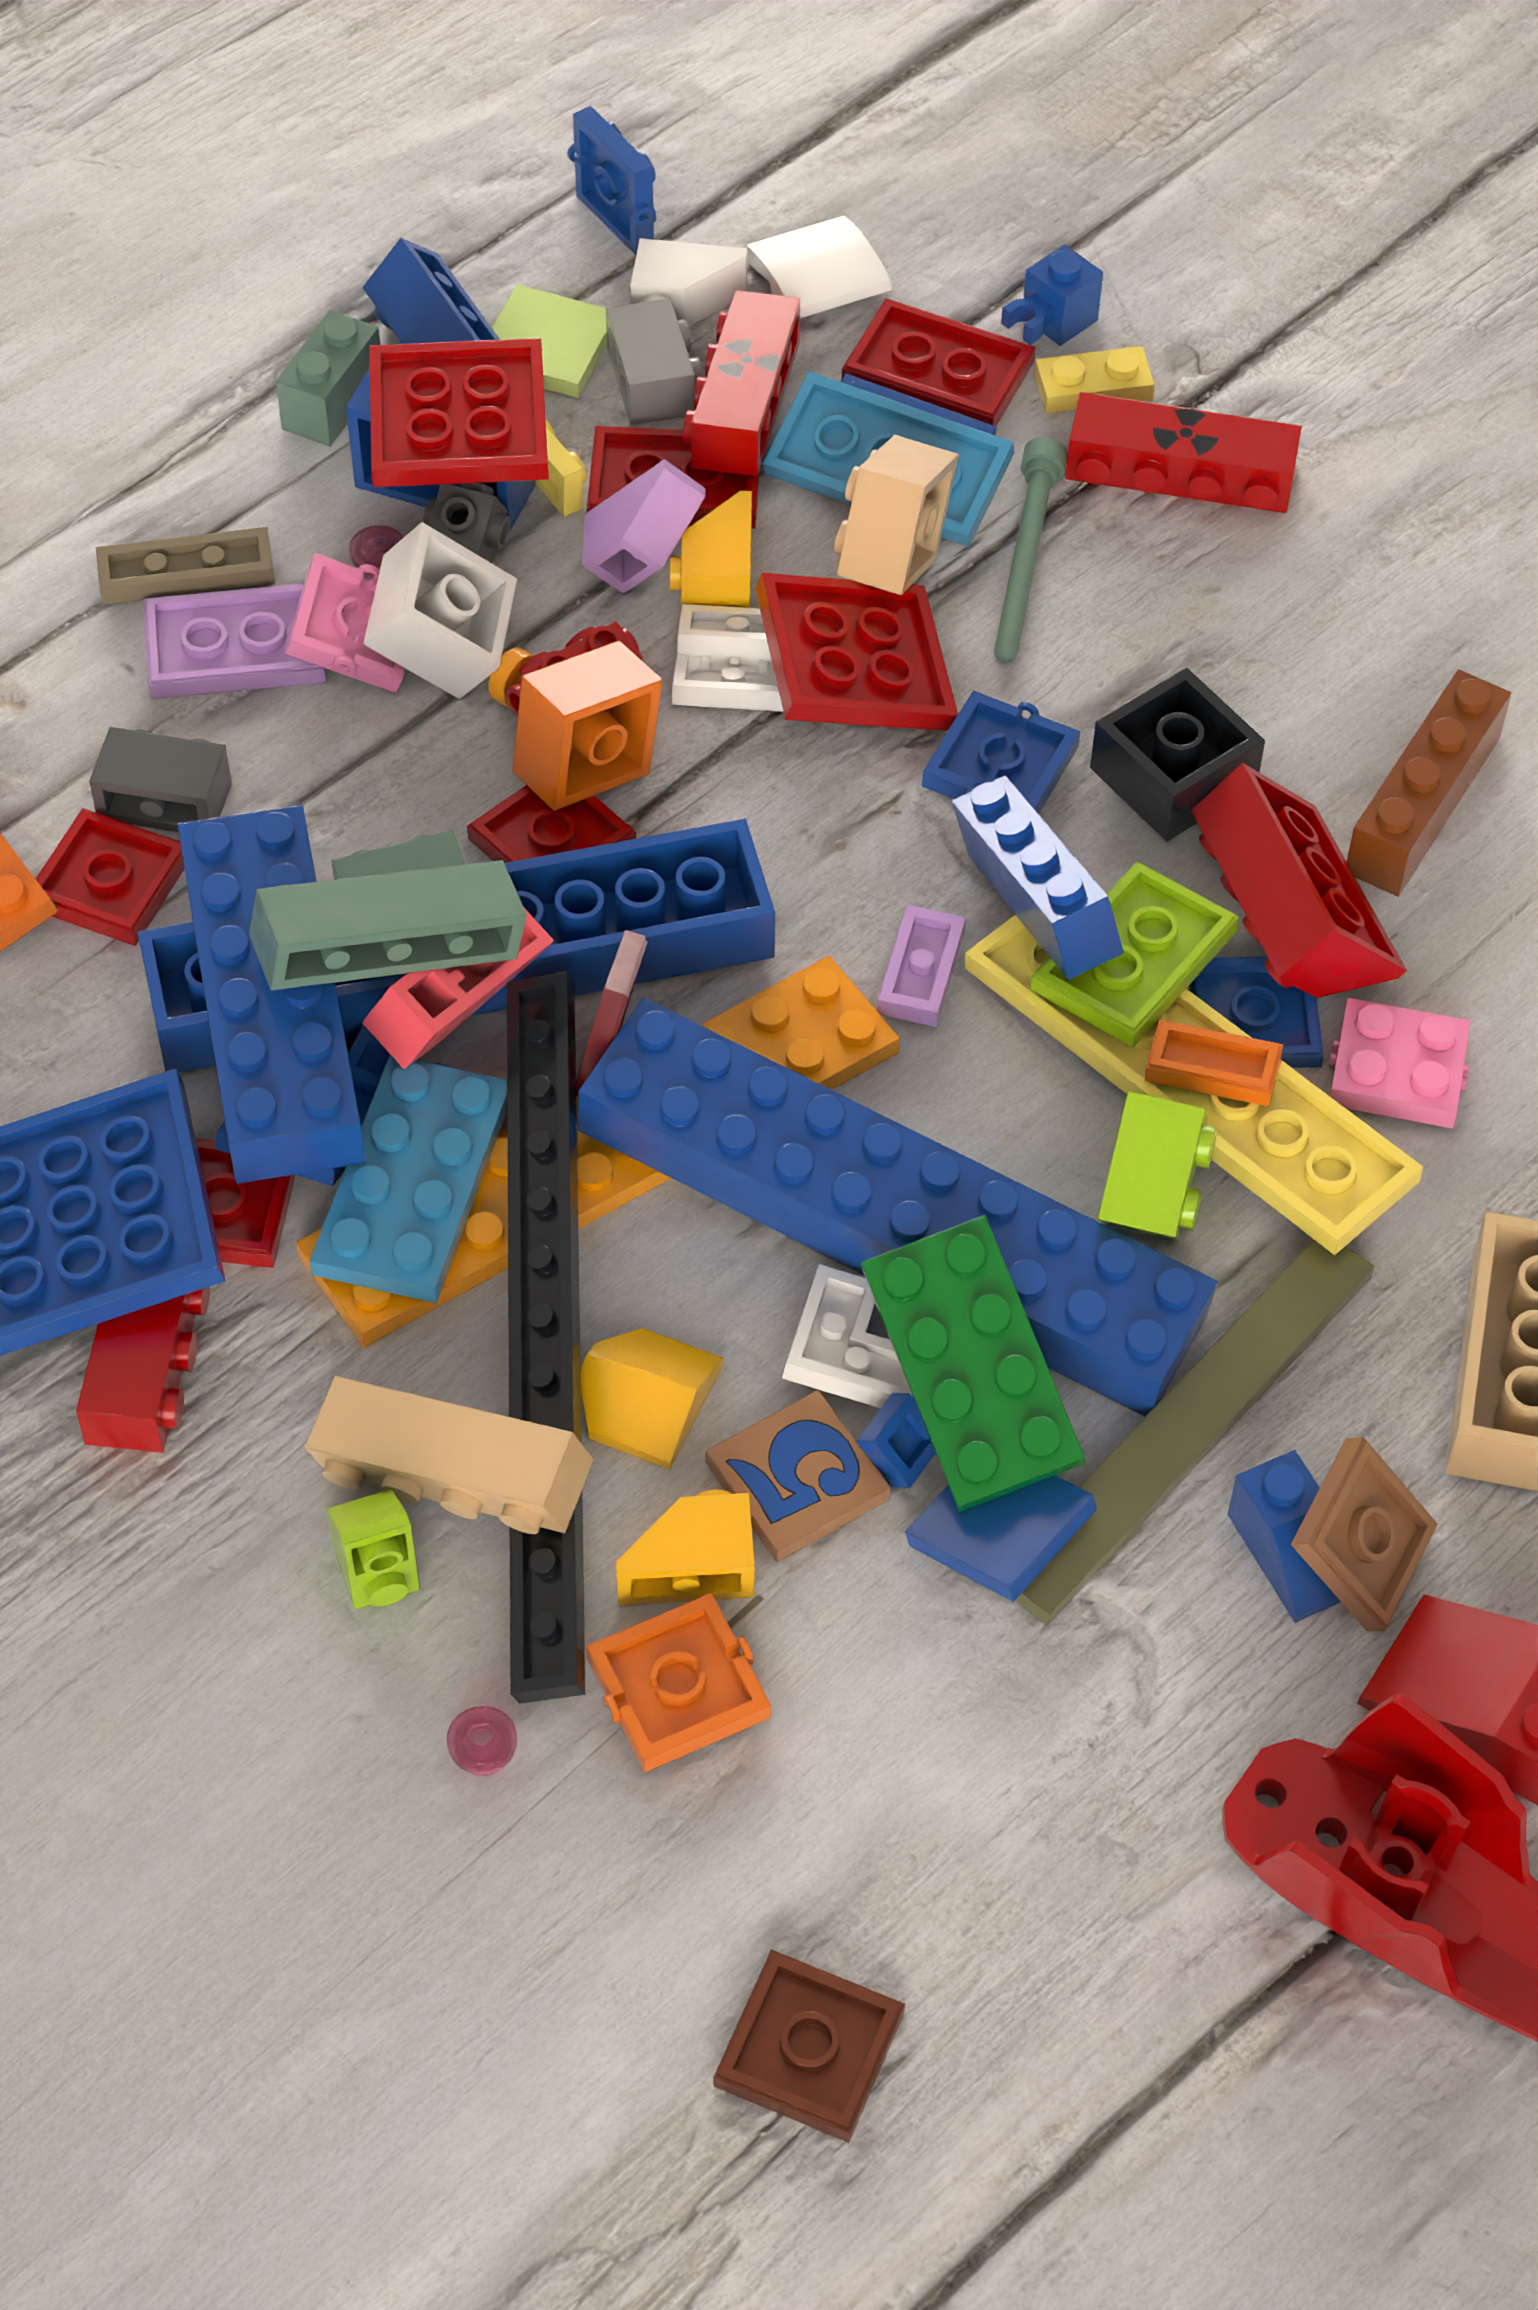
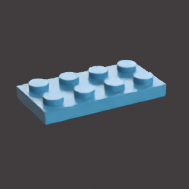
[762,371,1015,547]
[309,1055,507,1303]

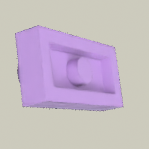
[877,904,966,1027]

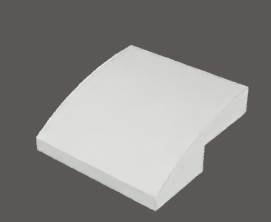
[747,216,892,318]
[672,604,783,712]

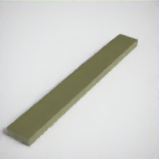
[1015,1239,1374,1626]

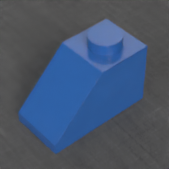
[1227,1450,1341,1623]

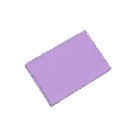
[143,584,326,699]

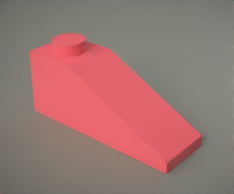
[362,908,554,1070]

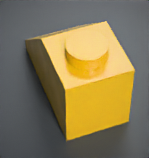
[670,491,752,609]
[616,1489,755,1606]

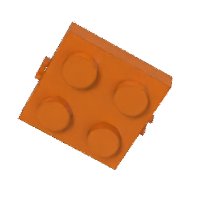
[586,1593,771,1773]

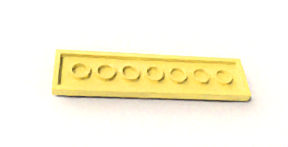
[965,915,1423,1255]

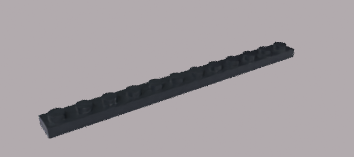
[507,971,585,1704]

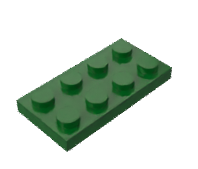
[861,1215,1085,1512]

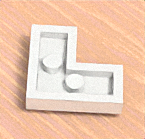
[782,1264,913,1408]

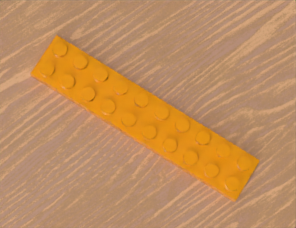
[296,955,900,1348]

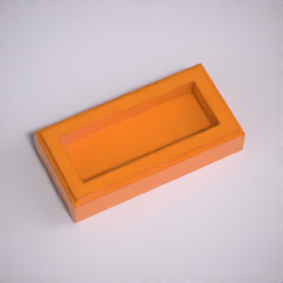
[1144,1019,1284,1107]

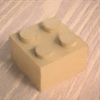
[834,435,959,595]

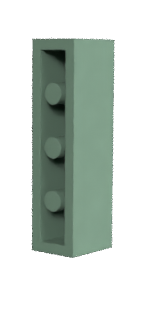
[249,860,527,990]

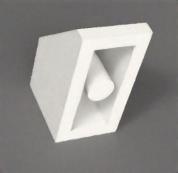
[630,238,747,327]

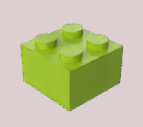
[1098,1091,1217,1242]

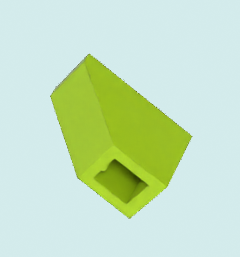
[326,1489,420,1610]

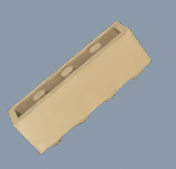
[304,1376,594,1534]

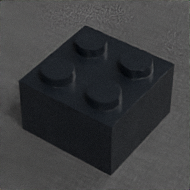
[1090,667,1265,842]

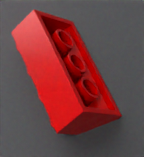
[1191,763,1407,998]

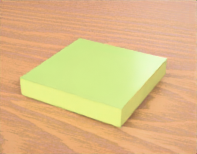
[492,284,607,398]

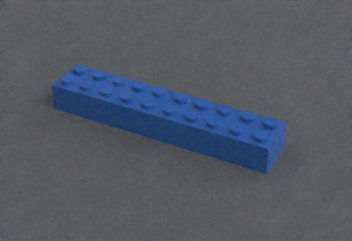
[138,818,775,1072]
[578,997,1218,1417]

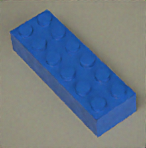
[177,805,365,1184]

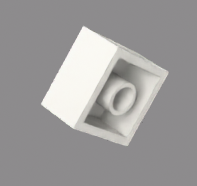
[363,522,517,699]

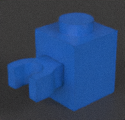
[1001,244,1103,346]

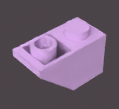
[582,459,705,594]

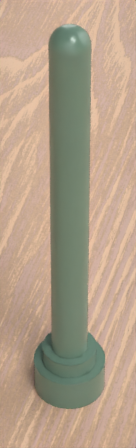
[994,437,1068,663]

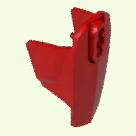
[1222,1693,1538,2042]

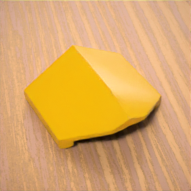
[581,1328,724,1470]

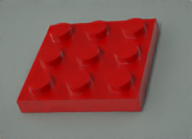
[369,338,549,487]
[755,572,958,731]

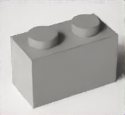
[606,298,702,425]

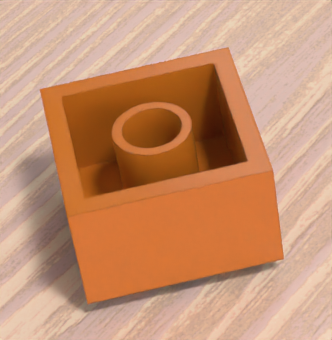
[512,641,662,811]

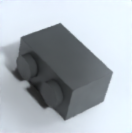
[89,727,232,832]

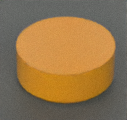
[488,647,535,709]

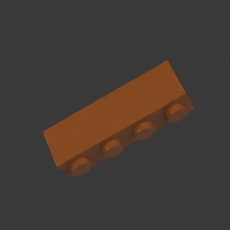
[1347,669,1512,897]

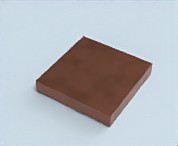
[713,1949,905,2143]

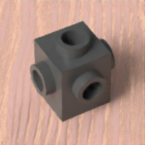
[423,483,510,563]

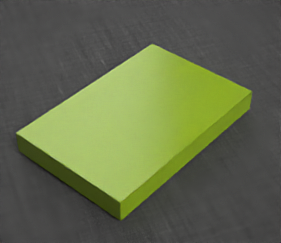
[1030,861,1239,1048]

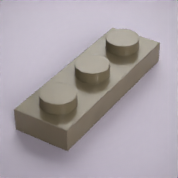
[96,527,275,605]

